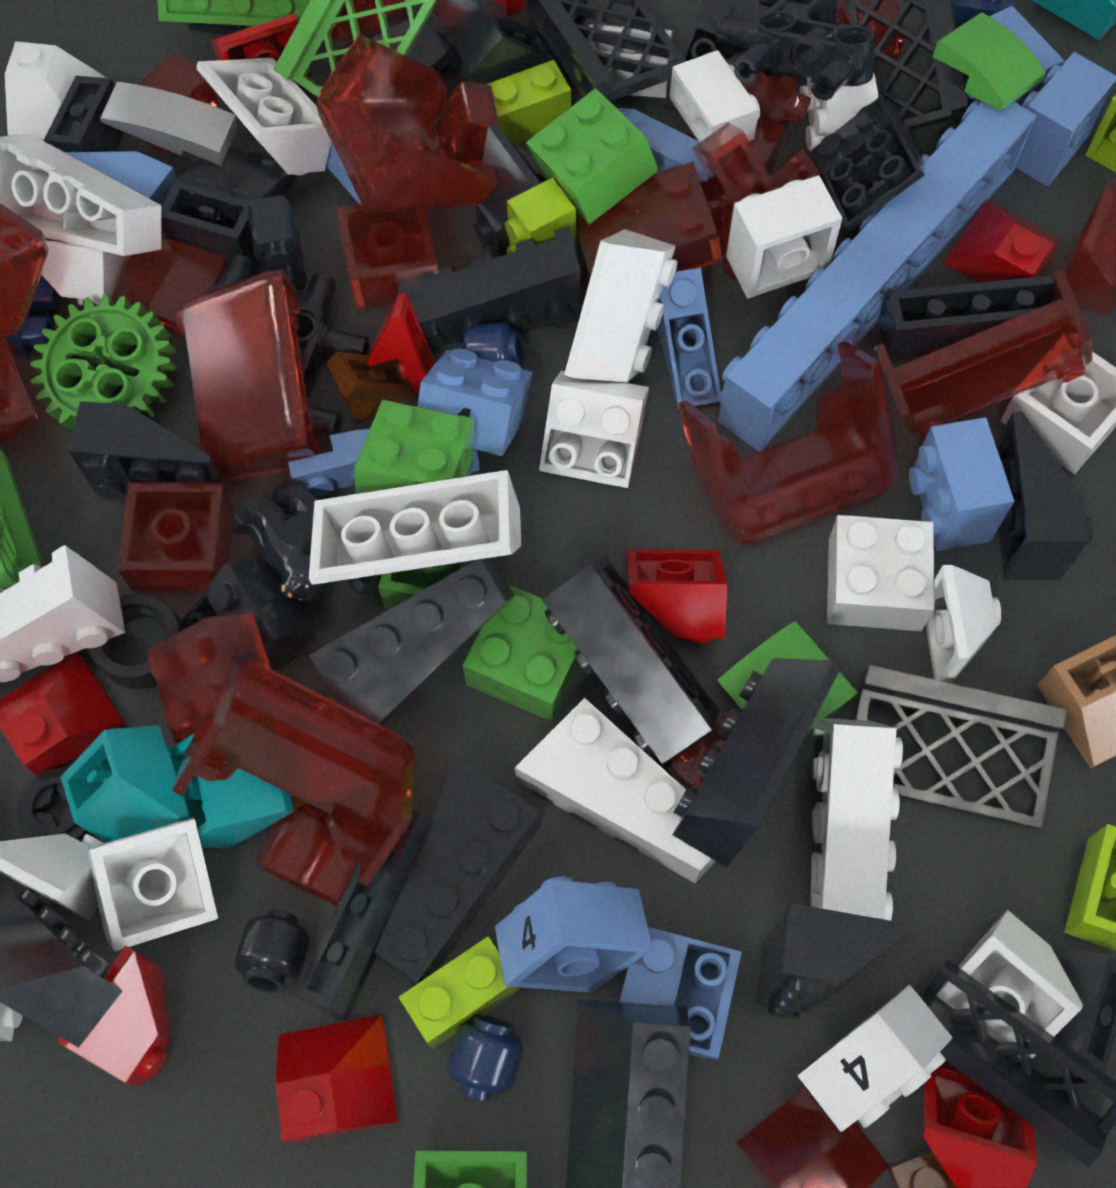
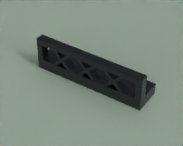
[295,805,433,1021]
[920,959,1116,1168]

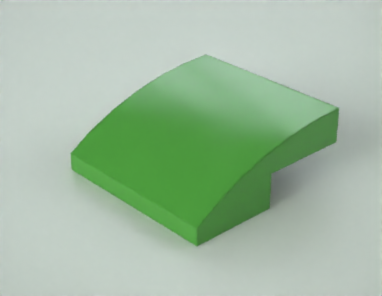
[933,12,1046,111]
[717,621,859,735]

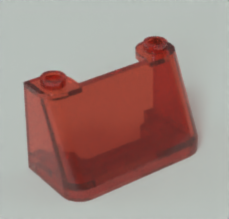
[317,34,499,213]
[176,269,321,481]

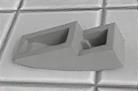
[100,82,237,166]

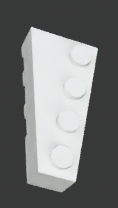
[0,134,161,256]
[0,545,125,682]
[515,698,716,884]

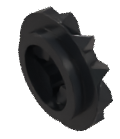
[17,768,86,839]

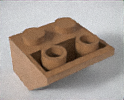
[1037,635,1116,769]

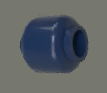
[456,322,525,367]
[447,1015,523,1101]

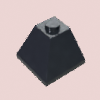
[473,123,541,257]

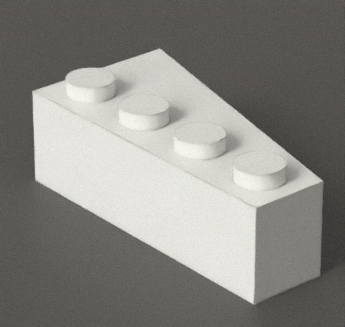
[811,717,903,921]

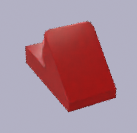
[367,292,436,396]

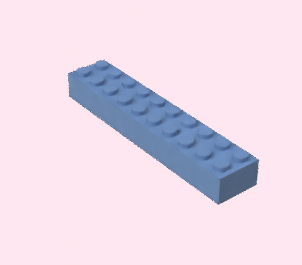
[718,100,1037,452]

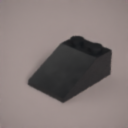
[995,411,1093,580]

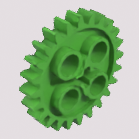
[30,294,177,430]

